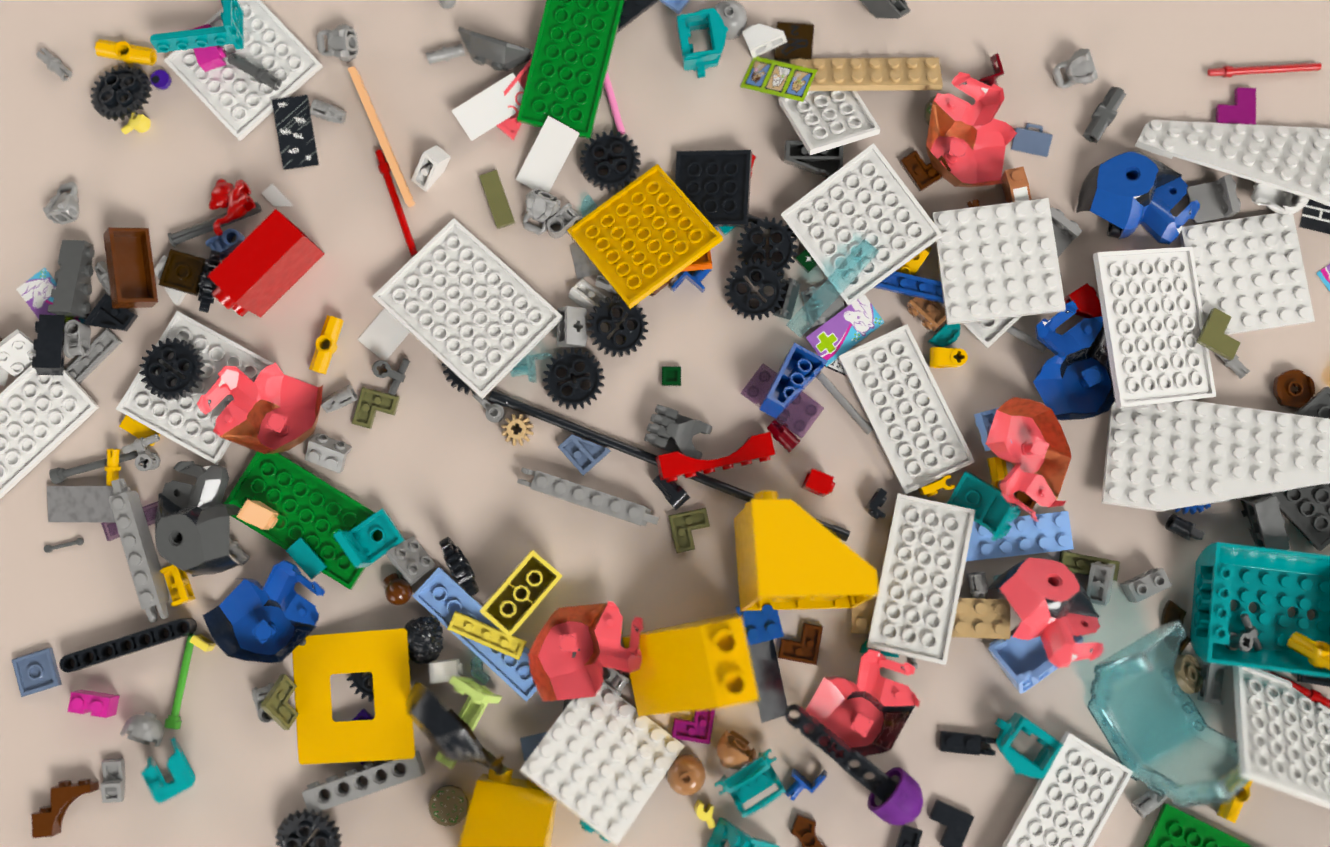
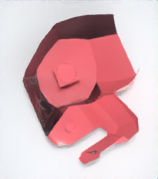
[987,558,1104,668]
[804,649,920,756]

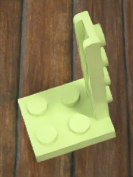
[435,676,502,769]

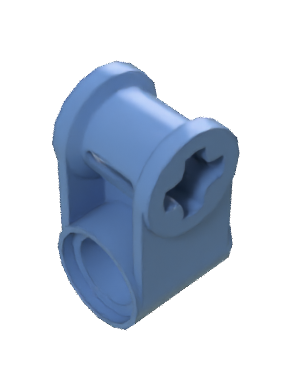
[205,229,245,260]

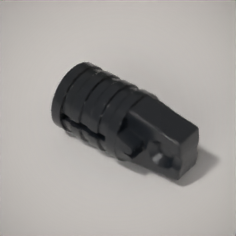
[1165,514,1205,540]

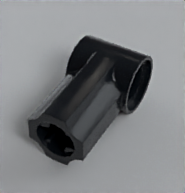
[653,475,690,510]

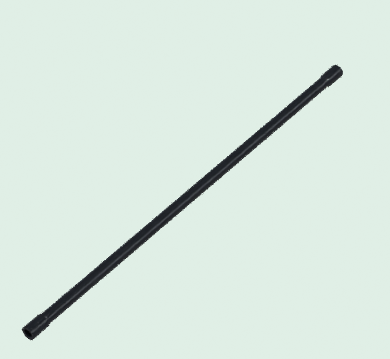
[489,390,850,542]

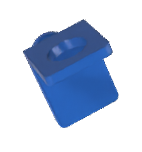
[671,269,712,293]
[785,768,827,801]

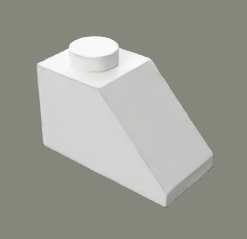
[742,23,787,58]
[411,145,451,192]
[429,659,463,684]

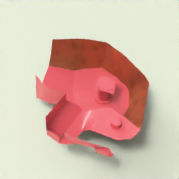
[926,72,1017,187]
[197,362,323,454]
[985,397,1072,522]
[528,601,643,702]

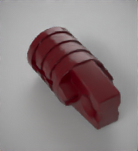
[767,420,801,453]

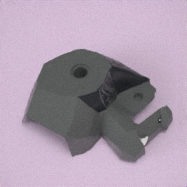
[155,461,241,575]

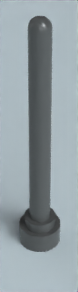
[49,451,138,484]

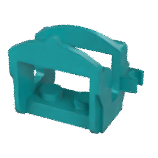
[677,8,728,78]
[995,712,1063,779]
[141,737,196,803]
[714,749,786,818]

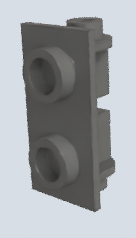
[773,278,801,320]

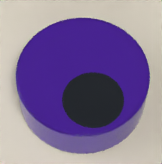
[150,70,172,90]

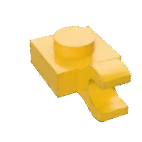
[918,475,955,497]

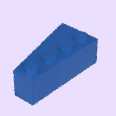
[759,343,828,419]

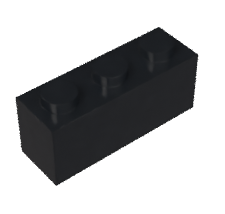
[32,314,67,375]

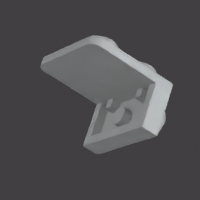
[1187,174,1241,223]
[1050,207,1082,258]

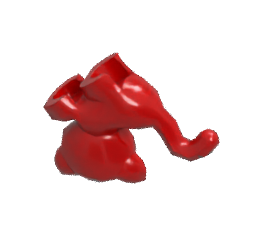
[209,179,256,236]

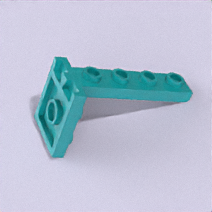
[150,0,244,53]

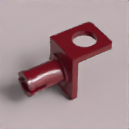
[978,53,1004,86]

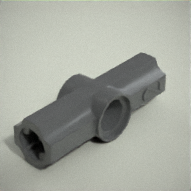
[1083,86,1126,143]

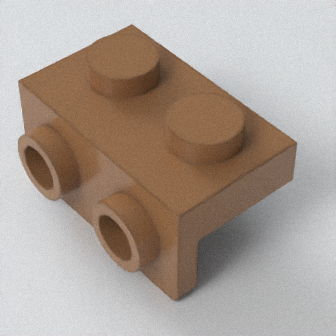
[907,297,946,332]

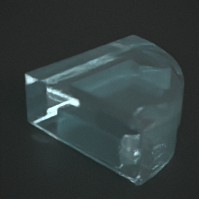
[581,194,598,218]

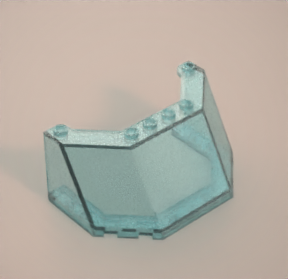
[1087,620,1249,808]

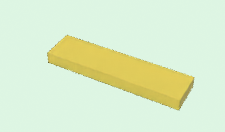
[447,611,527,660]

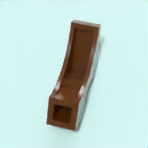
[31,779,99,838]

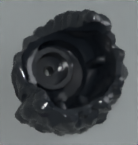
[404,616,444,664]

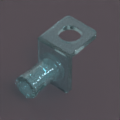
[510,353,553,383]

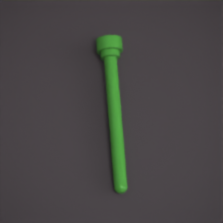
[164,634,194,729]

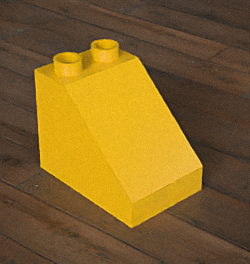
[734,491,879,611]
[622,613,759,716]
[459,768,557,847]

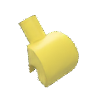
[121,113,151,135]
[694,800,716,829]

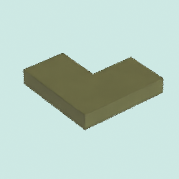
[1196,308,1241,360]
[352,387,400,429]
[668,508,710,553]
[260,674,298,730]

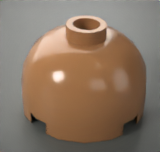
[716,730,757,770]
[667,754,706,796]

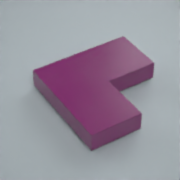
[1216,87,1256,125]
[671,709,715,744]

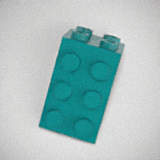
[947,471,1022,542]

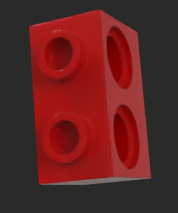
[801,468,835,497]

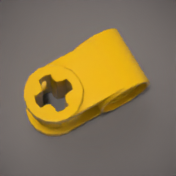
[929,347,968,368]

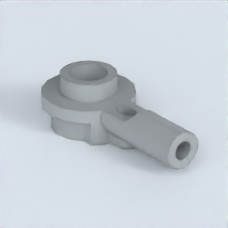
[473,394,505,423]

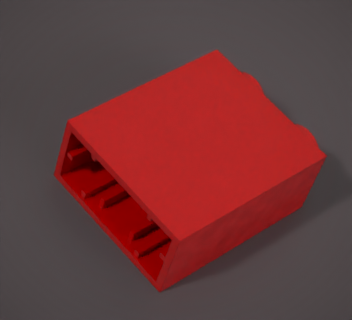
[208,209,325,318]

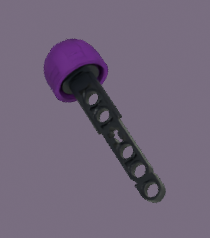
[785,704,923,825]

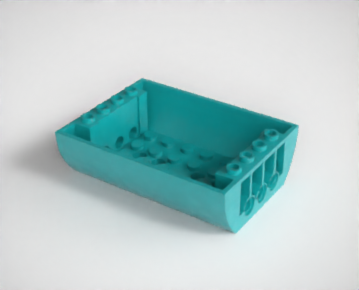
[1190,542,1330,678]

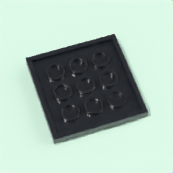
[675,150,752,226]

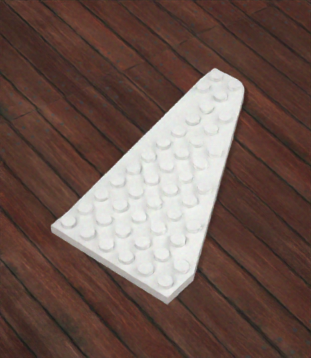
[1135,120,1330,207]

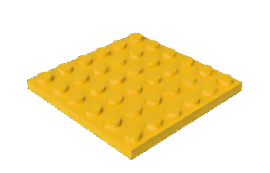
[567,164,723,309]

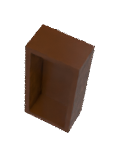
[103,227,158,308]

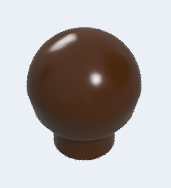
[383,573,412,605]

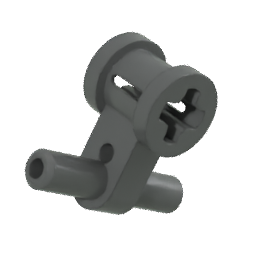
[372,358,410,395]
[1224,613,1262,651]

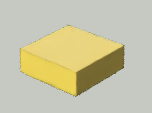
[189,634,216,652]

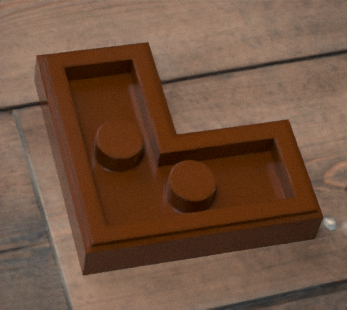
[899,150,951,192]
[778,623,823,665]

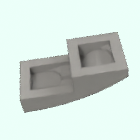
[100,758,125,803]

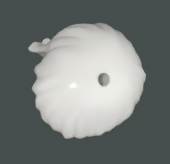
[1251,182,1309,215]

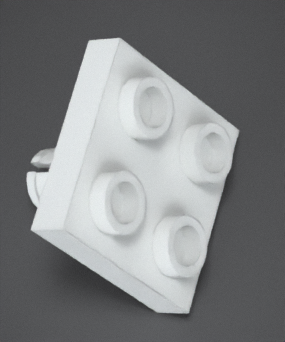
[0,329,36,378]

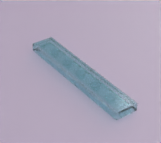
[786,239,879,338]

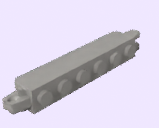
[517,467,659,526]
[108,478,169,623]

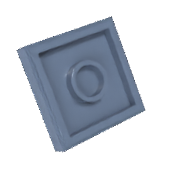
[12,647,62,697]

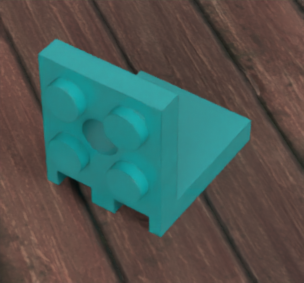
[333,508,405,568]
[706,817,780,847]

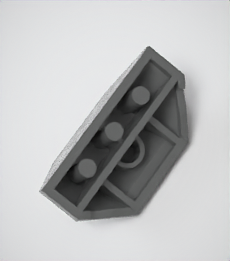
[859,0,910,19]
[458,27,532,71]

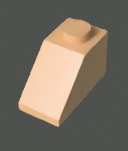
[237,500,279,530]

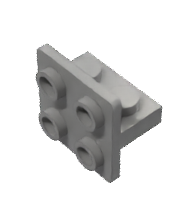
[387,536,436,586]

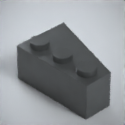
[1236,494,1290,550]

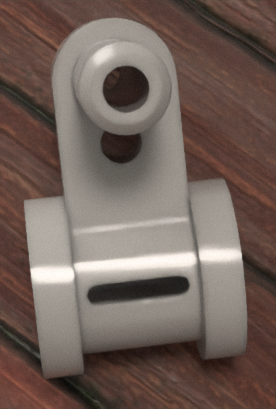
[122,434,160,471]

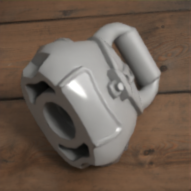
[316,24,358,62]
[1052,49,1098,88]
[43,182,80,225]
[523,189,560,235]

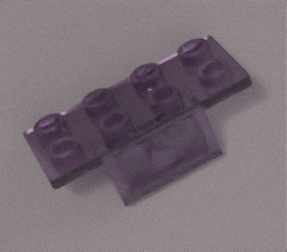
[741,364,824,438]

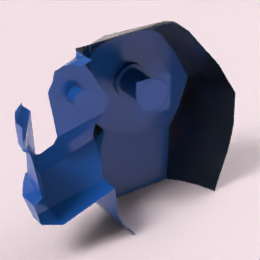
[1076,151,1200,245]
[1033,301,1115,421]
[203,560,325,663]

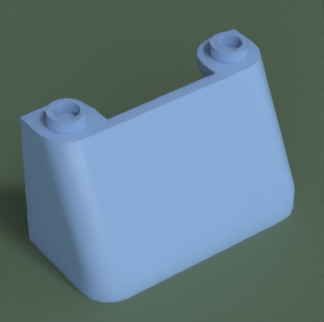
[988,635,1083,694]

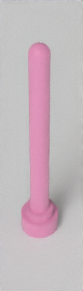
[604,71,625,135]

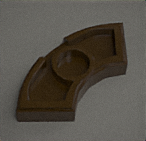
[1161,600,1191,655]

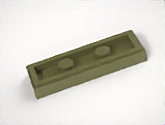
[479,170,515,229]
[1059,551,1120,581]

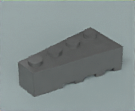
[47,240,95,319]

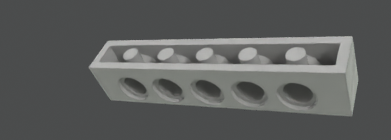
[302,750,426,813]

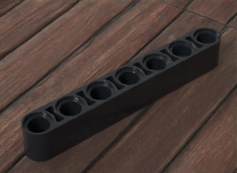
[59,618,197,673]

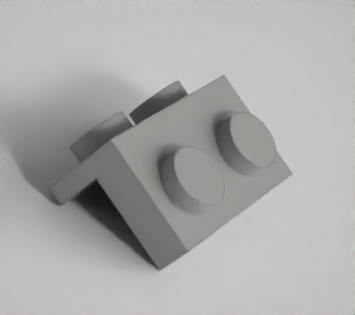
[305,433,352,473]

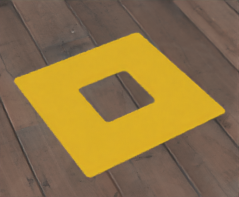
[292,628,415,765]

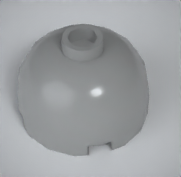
[714,0,747,40]
[120,712,164,747]

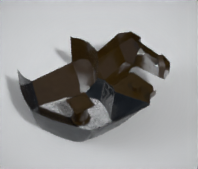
[406,681,508,775]

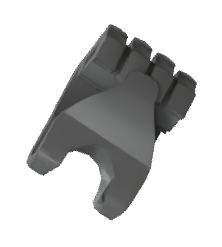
[644,405,712,459]

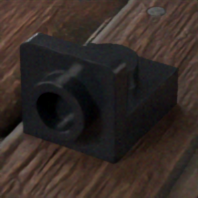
[865,488,887,519]

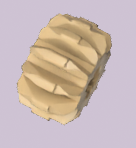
[501,414,534,446]

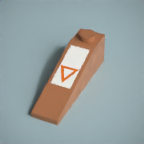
[1001,167,1032,203]

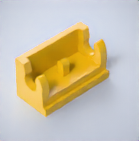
[160,565,195,607]

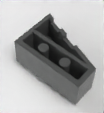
[784,140,843,178]

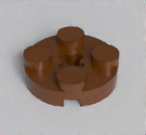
[1273,370,1315,408]

